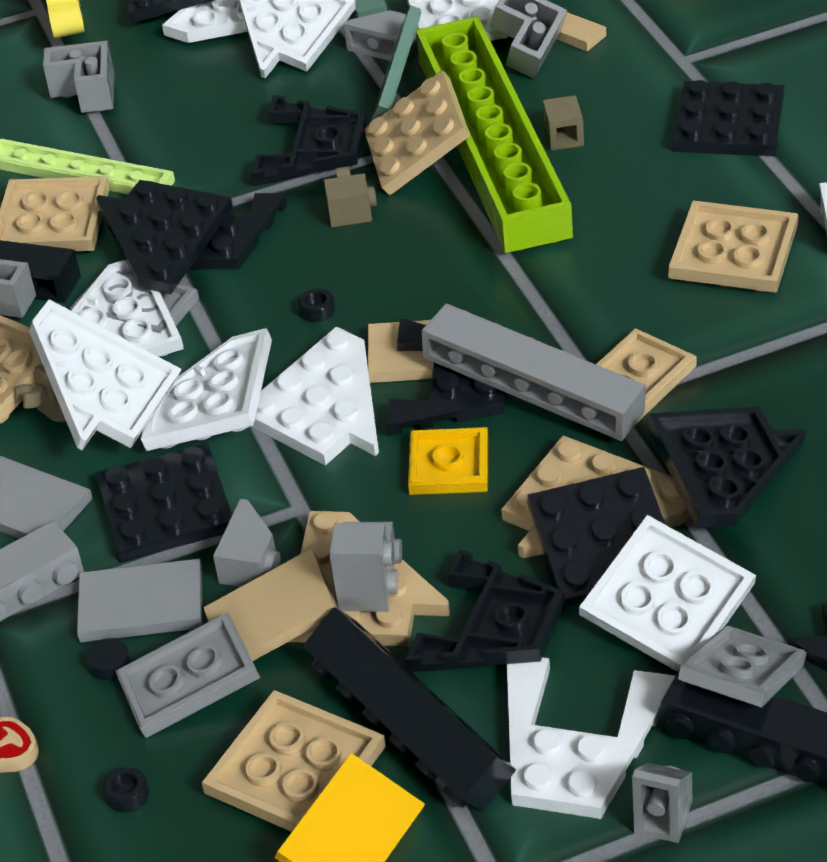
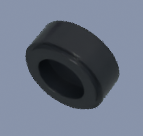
[298,289,335,322]
[86,638,130,680]
[103,767,149,812]

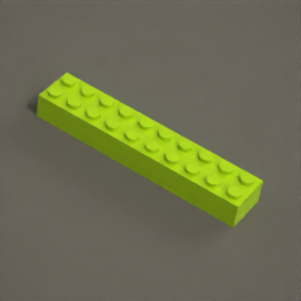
[416,16,573,253]

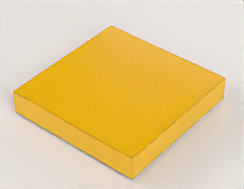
[408,427,488,495]

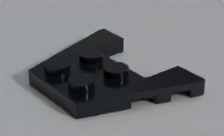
[251,95,367,184]
[189,193,287,270]
[386,319,506,435]
[405,550,566,672]

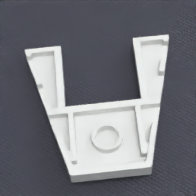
[507,658,675,819]

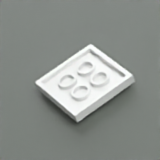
[579,515,756,672]

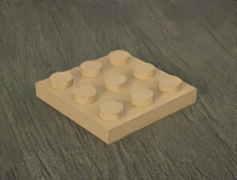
[364,70,471,195]
[0,176,110,252]
[668,200,798,293]
[202,690,386,832]

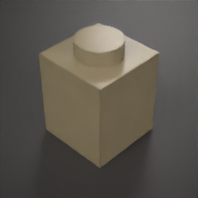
[543,95,584,151]

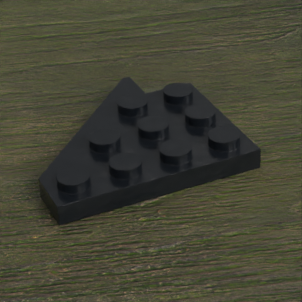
[96,180,233,294]
[646,407,806,528]

